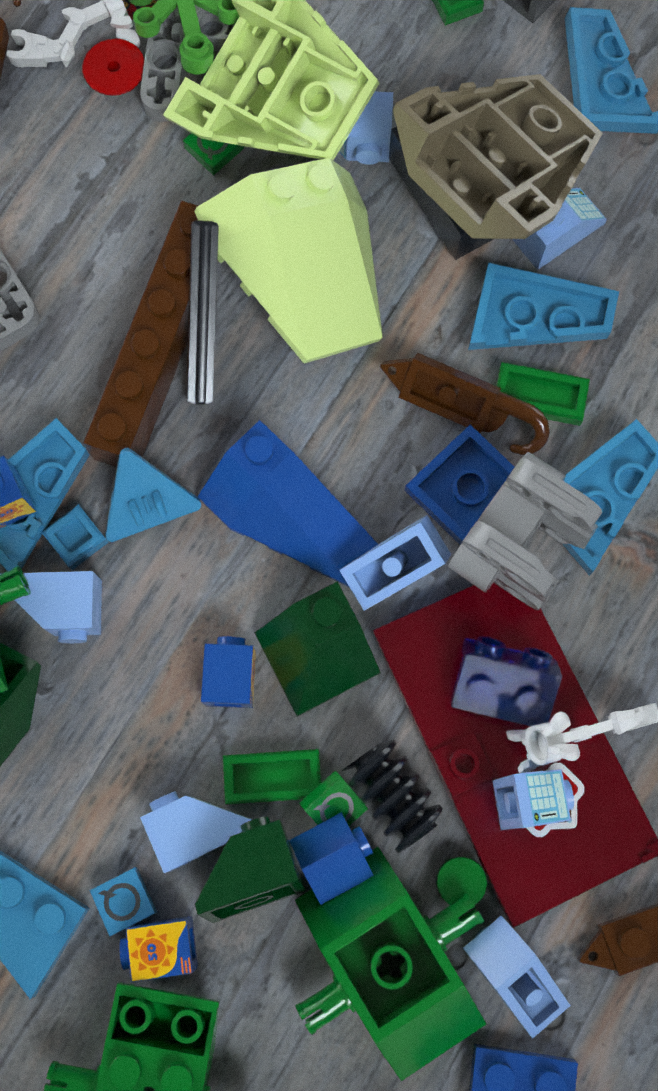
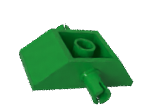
[295,846,487,1081]
[44,982,220,1091]

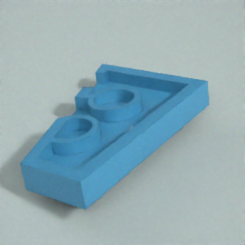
[564,7,658,134]
[468,263,619,350]
[0,418,90,571]
[562,419,658,576]
[0,851,90,999]

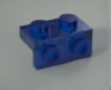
[451,636,562,726]

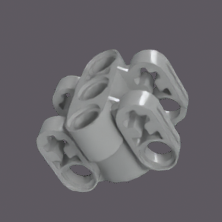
[448,452,602,610]

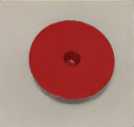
[82,39,144,96]

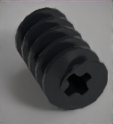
[342,739,443,854]

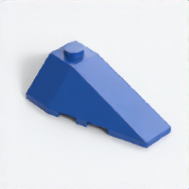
[198,420,378,588]

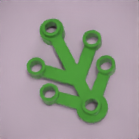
[129,0,240,75]

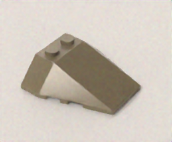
[393,74,603,239]

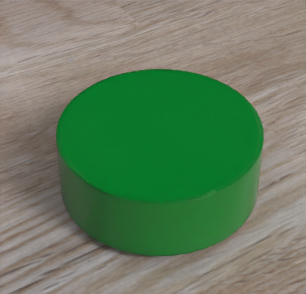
[436,857,487,905]

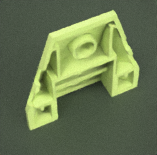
[163,0,379,160]
[194,158,383,364]

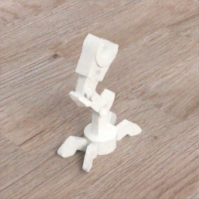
[6,0,141,68]
[506,703,658,773]

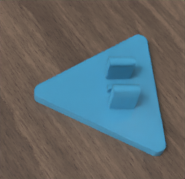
[105,448,201,542]

